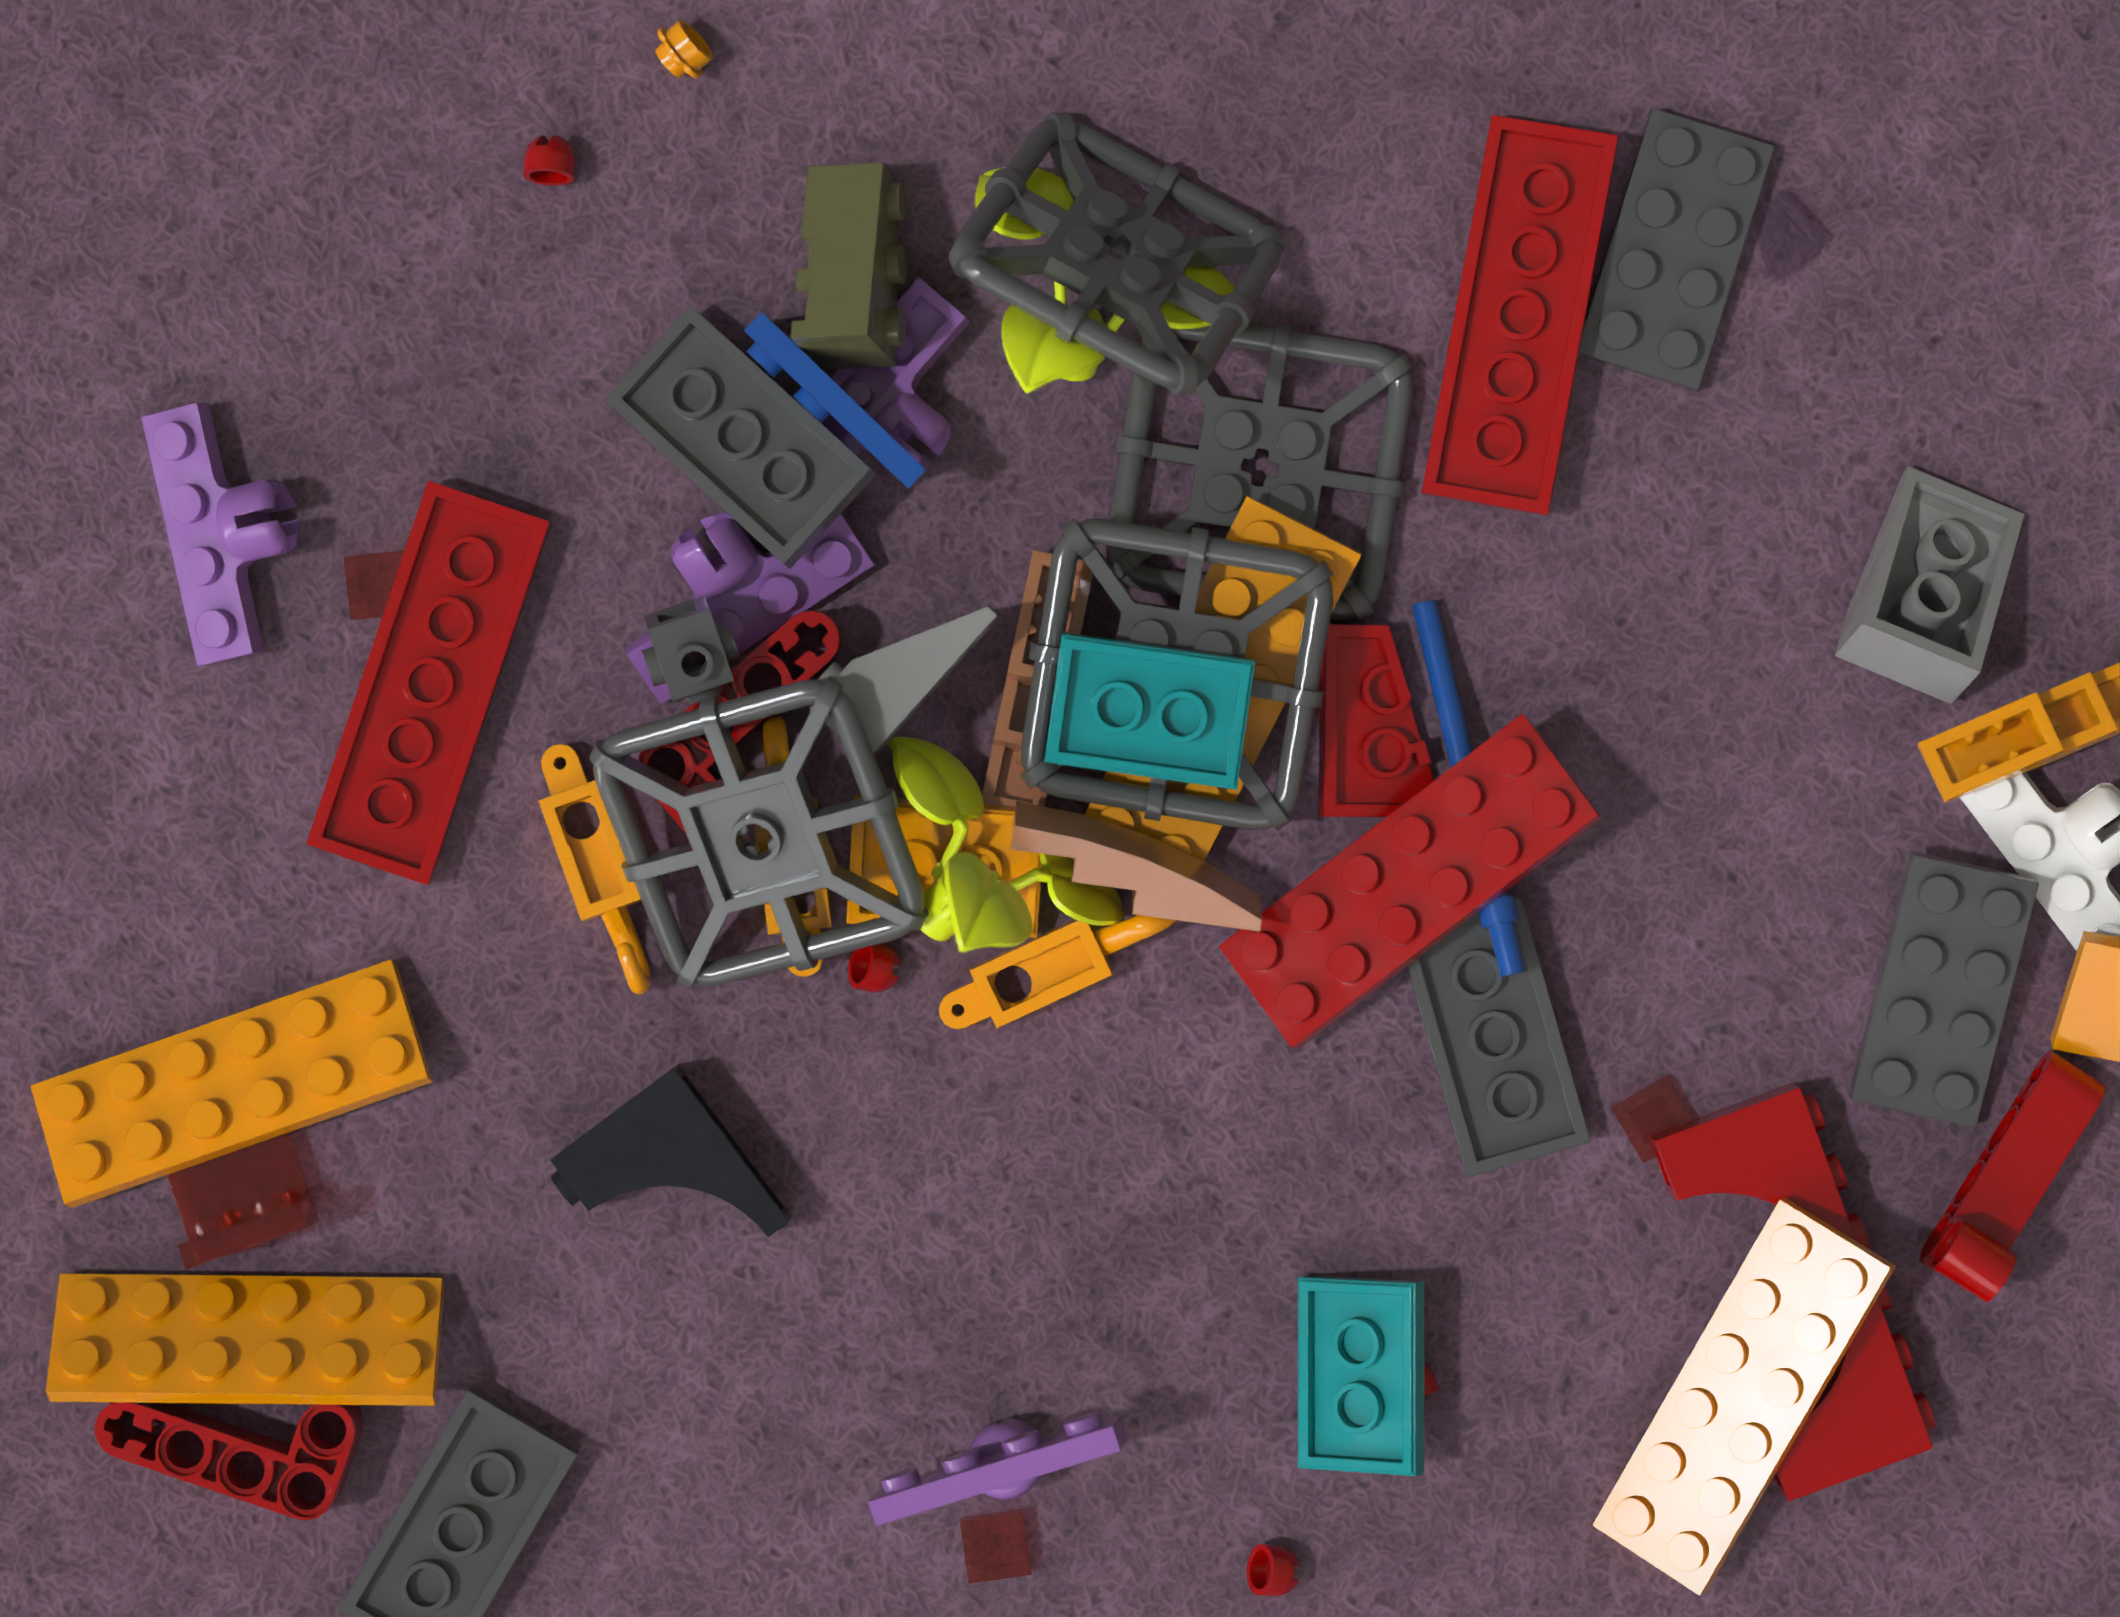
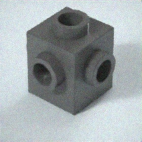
[641,595,740,703]

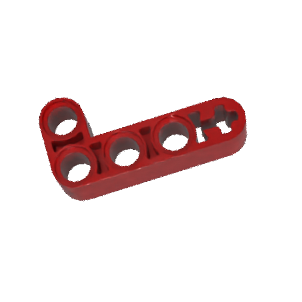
[638,610,842,833]
[1919,1051,2106,1302]
[94,1402,364,1521]

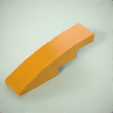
[1917,662,2120,803]

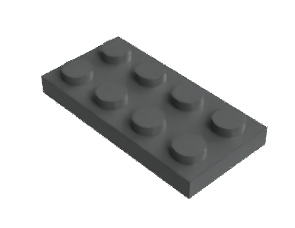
[1579,108,1775,392]
[604,305,876,569]
[1849,851,2039,1128]
[1407,896,1591,1177]
[338,1387,580,1617]

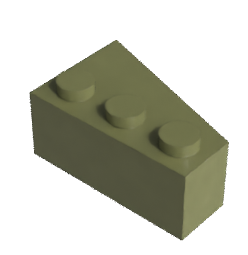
[791,162,907,370]

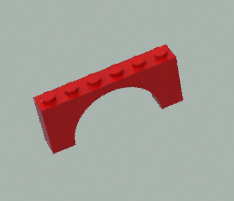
[1648,1083,1936,1502]

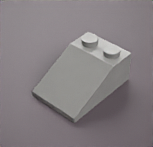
[1834,466,2025,704]
[809,606,999,756]

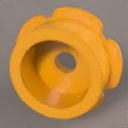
[655,19,714,79]

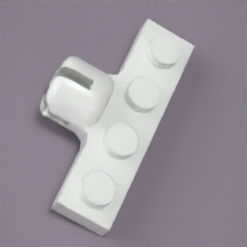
[1960,772,2120,951]

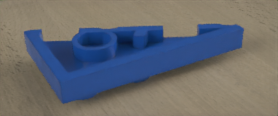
[744,312,927,489]

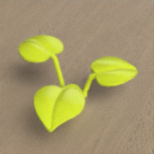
[974,167,1235,394]
[886,737,1125,952]

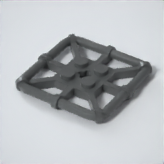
[948,112,1285,395]
[1106,322,1414,622]
[1020,518,1334,831]
[589,677,929,989]

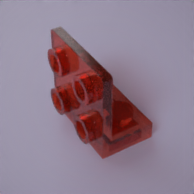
[166,1133,319,1270]

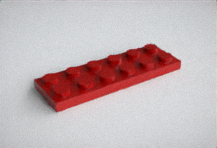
[1421,115,1619,517]
[306,480,552,885]
[1219,713,1603,1050]

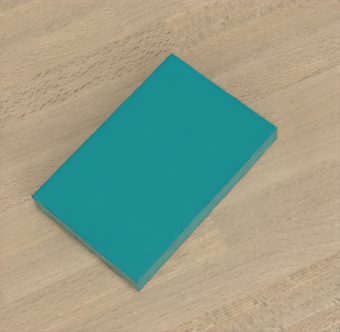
[1044,632,1256,790]
[1298,1275,1424,1476]

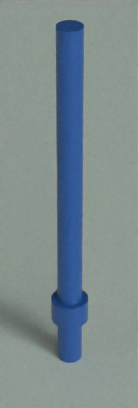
[1412,600,1526,977]

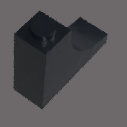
[550,1064,792,1237]

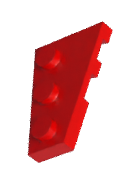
[1318,624,1434,817]

